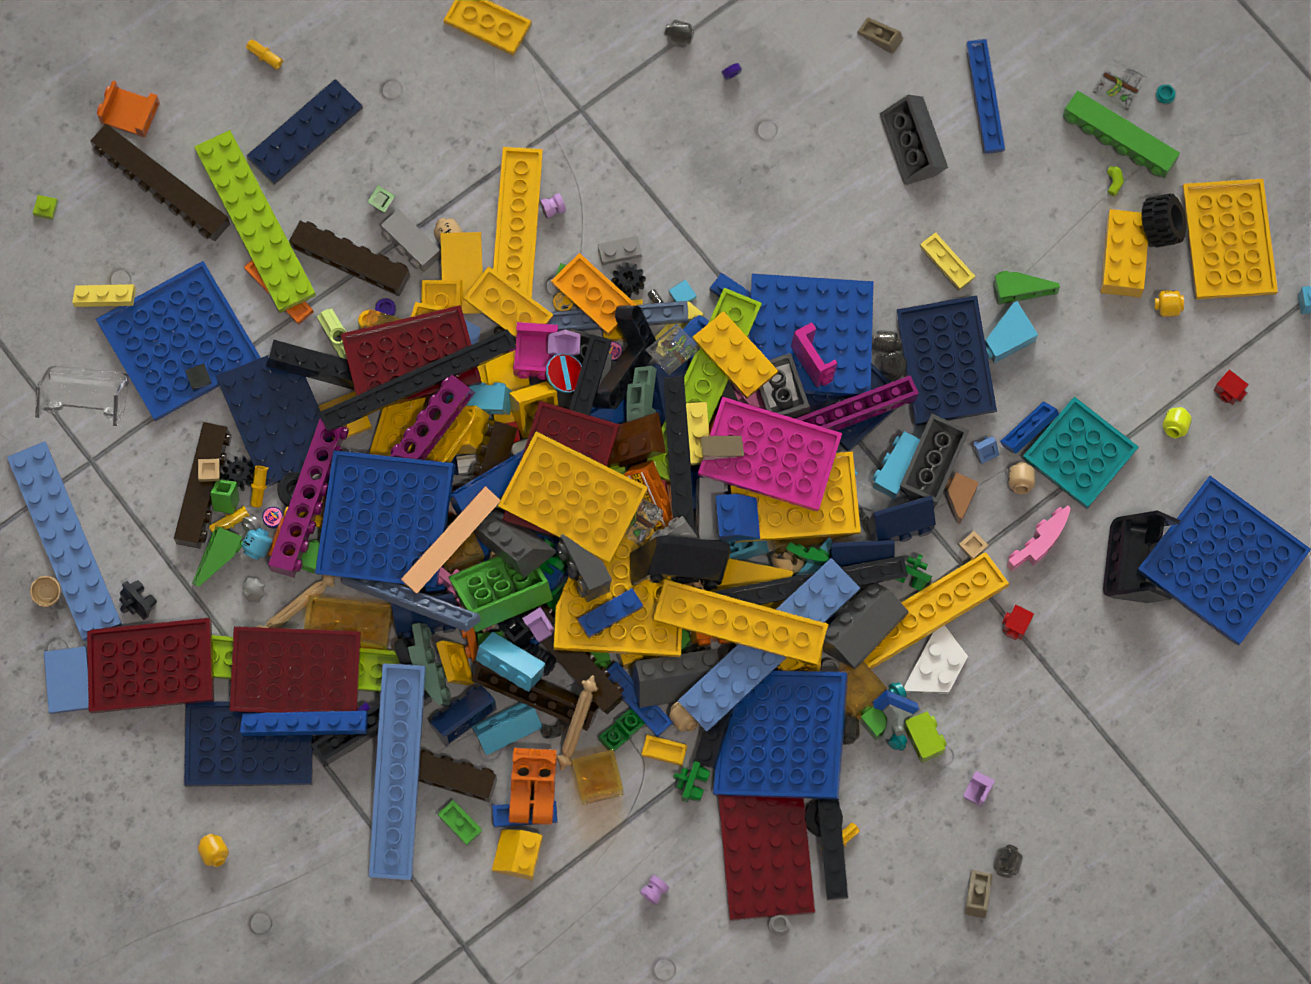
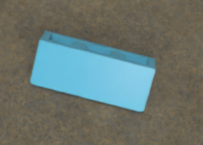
[472,702,542,755]

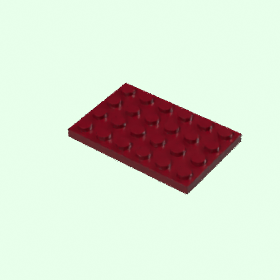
[341,305,482,406]
[503,401,620,538]
[87,618,214,713]
[230,626,361,713]
[718,795,815,921]

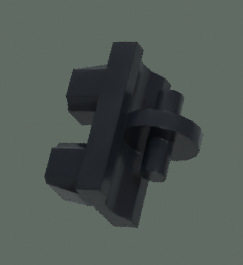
[119,580,157,620]

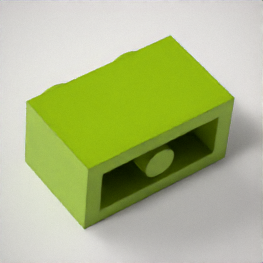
[903,711,947,763]

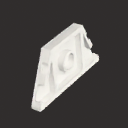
[904,625,968,694]

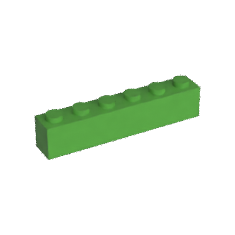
[1063,90,1180,179]

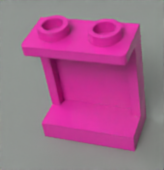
[513,322,559,380]
[791,323,838,387]

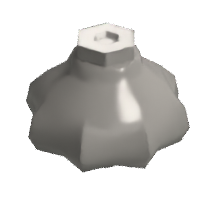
[242,577,265,602]

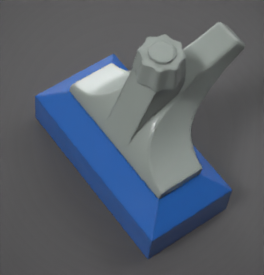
[873,690,919,740]

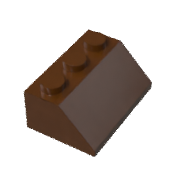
[607,412,666,468]

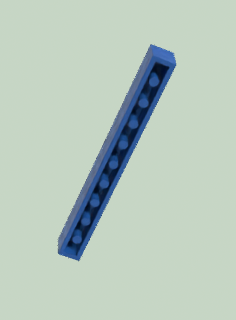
[450,397,627,516]

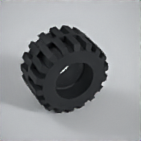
[1142,193,1186,248]

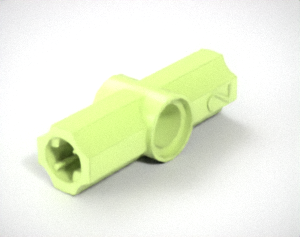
[317,309,347,359]

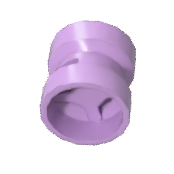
[540,193,566,219]
[640,875,669,905]

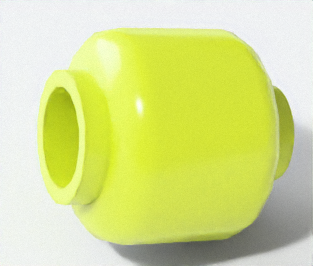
[1162,407,1192,438]

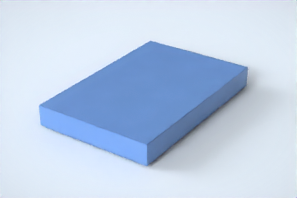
[44,646,89,714]

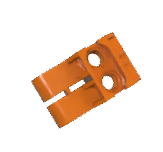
[509,748,557,825]

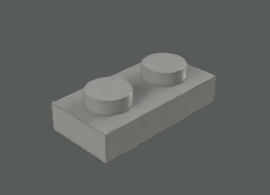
[598,236,642,265]

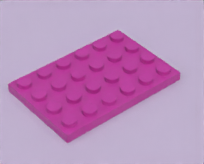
[698,397,842,512]

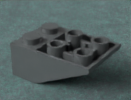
[557,534,612,602]

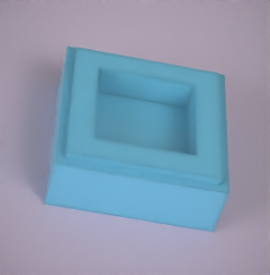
[669,280,697,302]

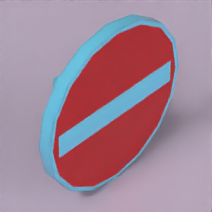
[546,353,582,393]

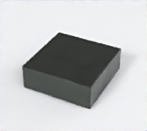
[185,363,212,391]

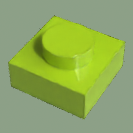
[32,195,58,220]

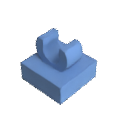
[974,436,999,464]

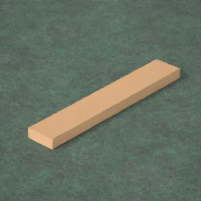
[400,486,501,594]

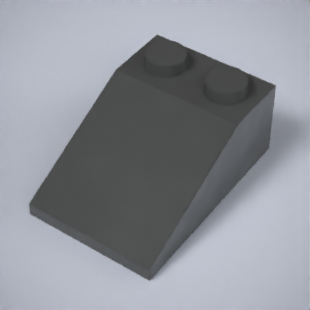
[759,353,811,419]

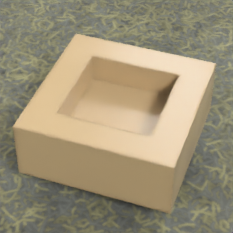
[198,459,220,482]
[959,531,988,560]

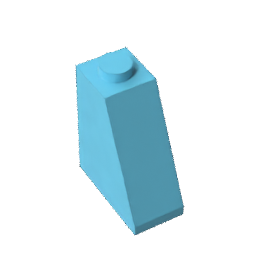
[985,301,1038,363]

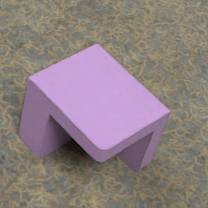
[548,330,580,356]
[522,607,555,642]
[963,771,995,807]

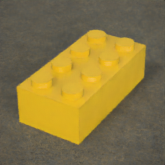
[1100,209,1148,298]

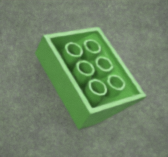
[448,556,553,632]

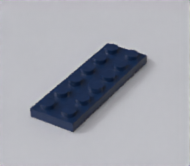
[246,79,363,185]

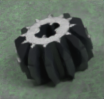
[611,262,646,298]
[222,456,255,491]
[524,644,557,676]

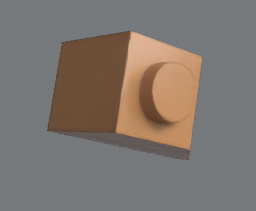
[945,472,979,524]

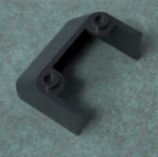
[1103,510,1180,603]
[630,535,731,591]

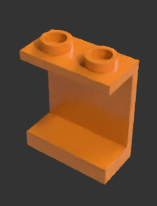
[97,81,160,138]

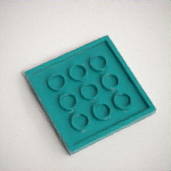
[1023,396,1139,509]

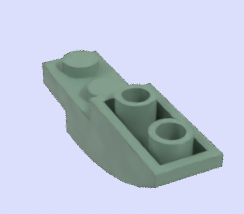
[626,366,657,422]
[408,623,451,706]

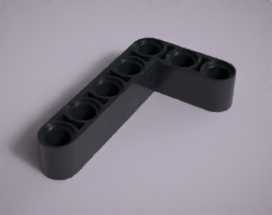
[593,305,658,409]

